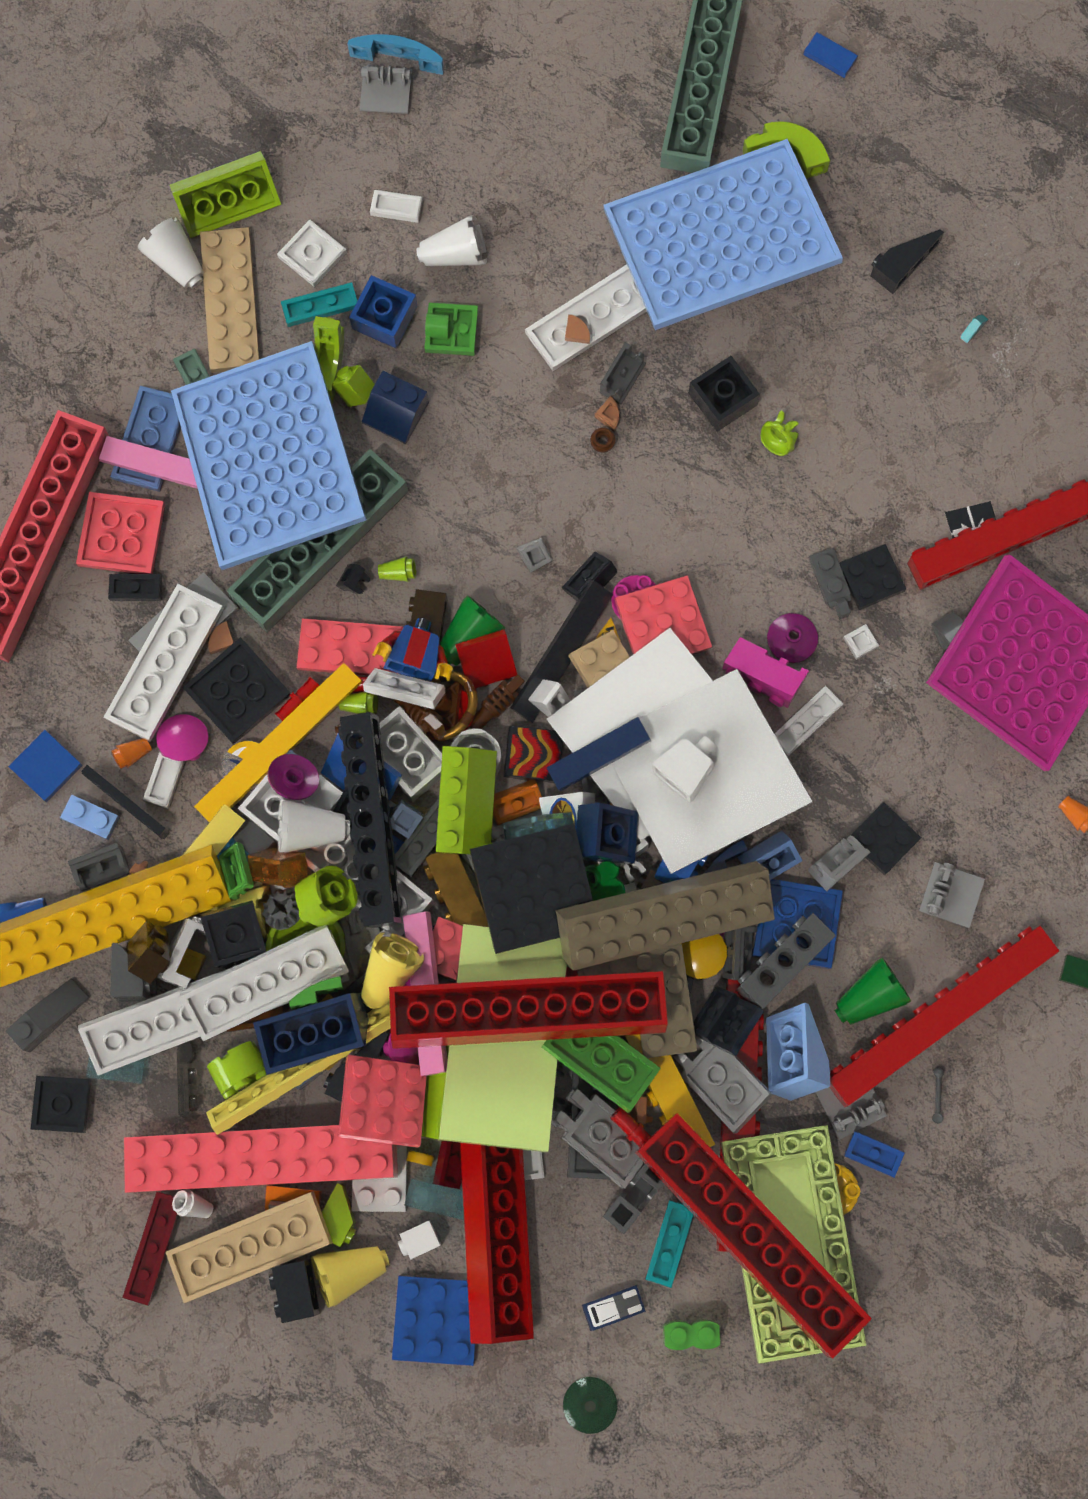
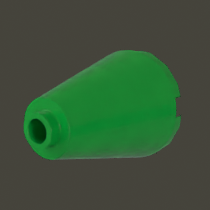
[440,595,505,666]
[834,958,911,1025]

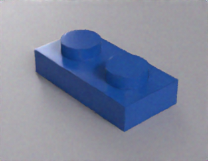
[844,1130,905,1178]

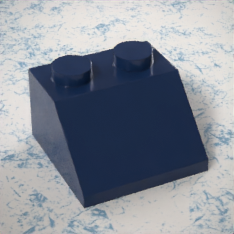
[362,371,429,444]
[576,803,638,864]

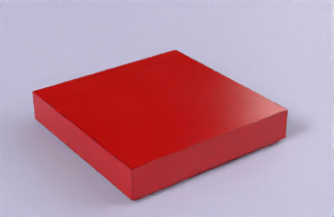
[455,629,517,688]

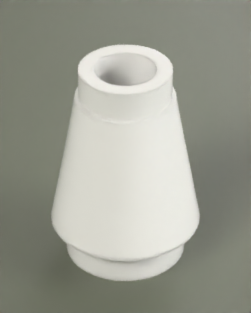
[172,1189,213,1218]

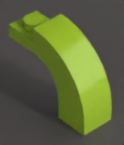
[743,122,830,179]
[313,316,344,404]

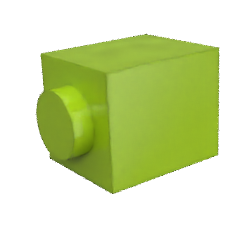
[331,365,375,407]

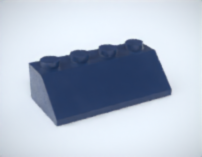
[253,993,368,1075]

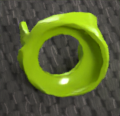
[760,410,799,456]

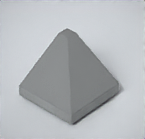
[516,538,553,573]

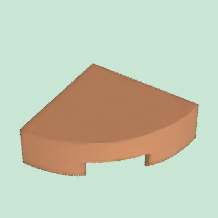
[565,314,590,344]
[595,396,620,432]
[209,621,234,654]

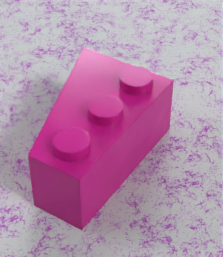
[722,637,809,708]

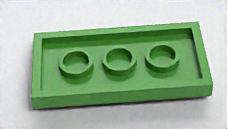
[541,1036,661,1113]

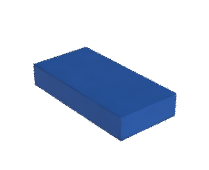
[803,32,858,78]

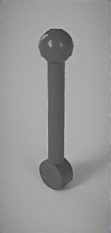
[932,1067,944,1124]

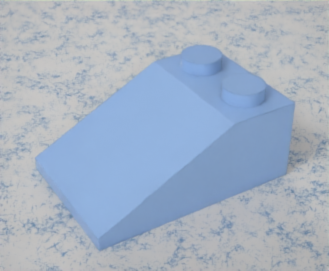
[766,1003,830,1101]

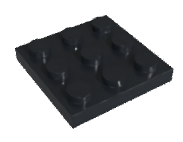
[182,637,291,745]

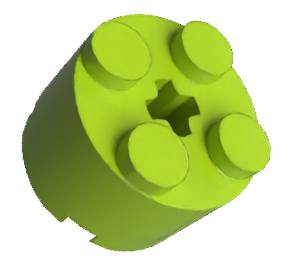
[295,866,358,927]
[207,1041,266,1100]

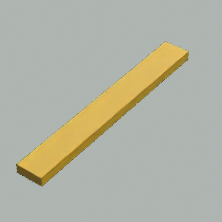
[194,663,362,822]

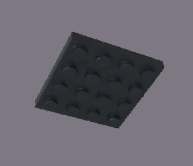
[469,823,593,954]

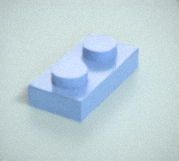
[60,795,120,840]

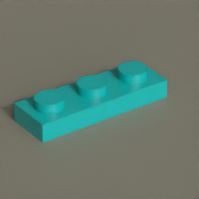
[281,282,357,327]
[645,1200,693,1288]

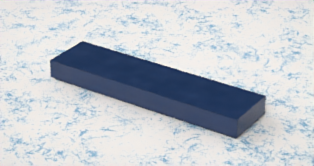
[547,717,651,791]

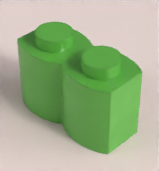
[663,1320,720,1350]

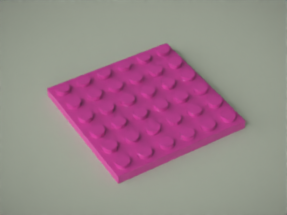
[926,554,1088,771]

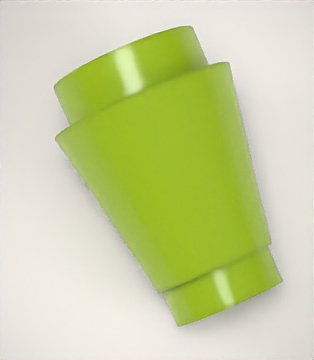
[378,557,417,582]
[339,692,378,714]

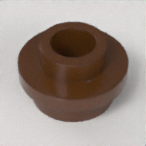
[590,428,615,453]

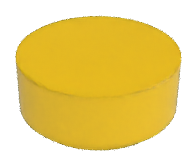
[406,1150,434,1167]

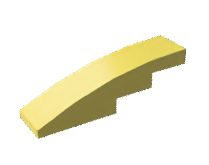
[182,804,245,855]

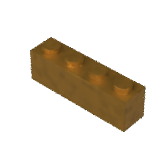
[423,852,488,927]

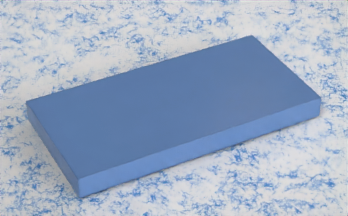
[110,386,181,492]

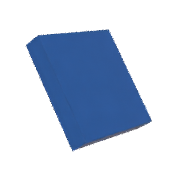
[8,730,83,802]

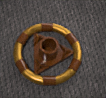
[422,671,478,741]

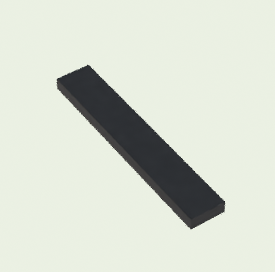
[510,580,613,723]

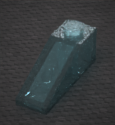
[503,812,574,840]
[404,1179,464,1220]

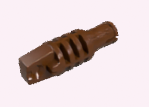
[469,674,525,729]
[393,699,447,740]

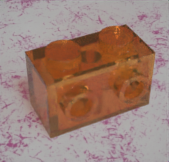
[248,848,308,888]

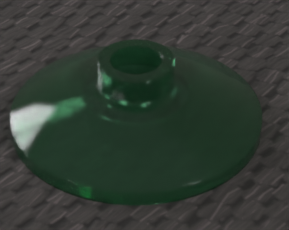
[563,1377,617,1434]

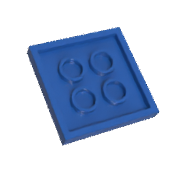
[752,879,843,969]
[392,1276,475,1366]

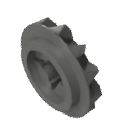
[262,888,300,930]

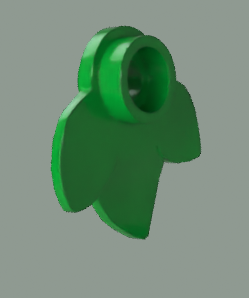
[585,861,626,901]

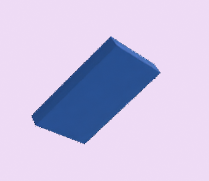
[321,733,402,800]

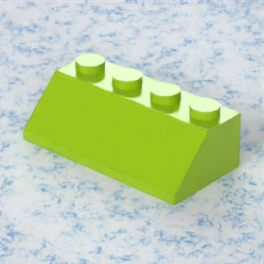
[169,151,281,238]
[436,746,497,855]
[419,1046,449,1141]

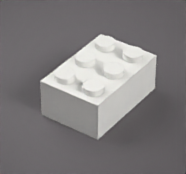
[360,706,442,803]

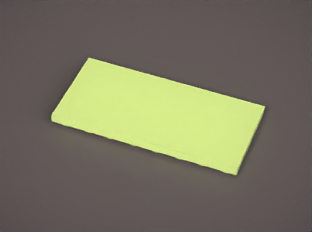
[438,924,567,1152]
[721,1125,866,1363]

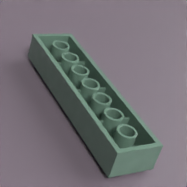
[660,0,743,173]
[227,449,408,632]

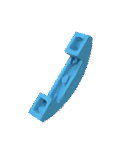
[348,34,444,75]

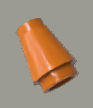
[111,738,152,769]
[1058,796,1088,833]

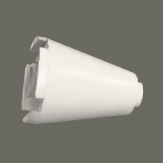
[416,215,487,266]
[138,217,204,289]
[278,800,350,853]

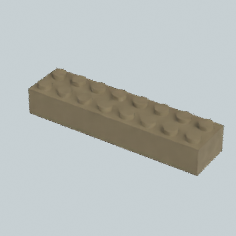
[556,861,775,971]

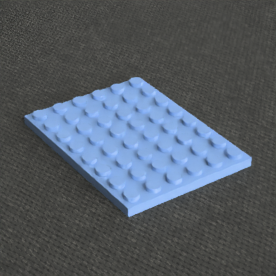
[603,139,843,330]
[171,341,367,570]

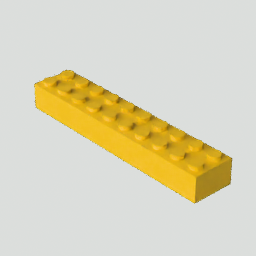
[0,845,231,987]

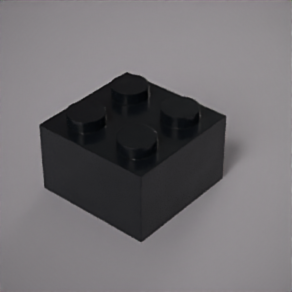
[688,356,760,432]
[269,1259,321,1323]

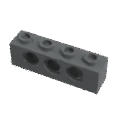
[736,913,836,1010]

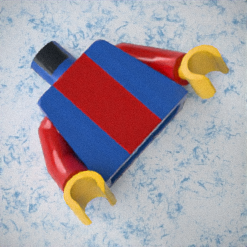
[372,618,453,682]

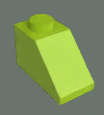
[322,1183,357,1247]

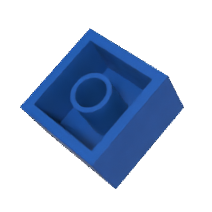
[349,275,418,348]

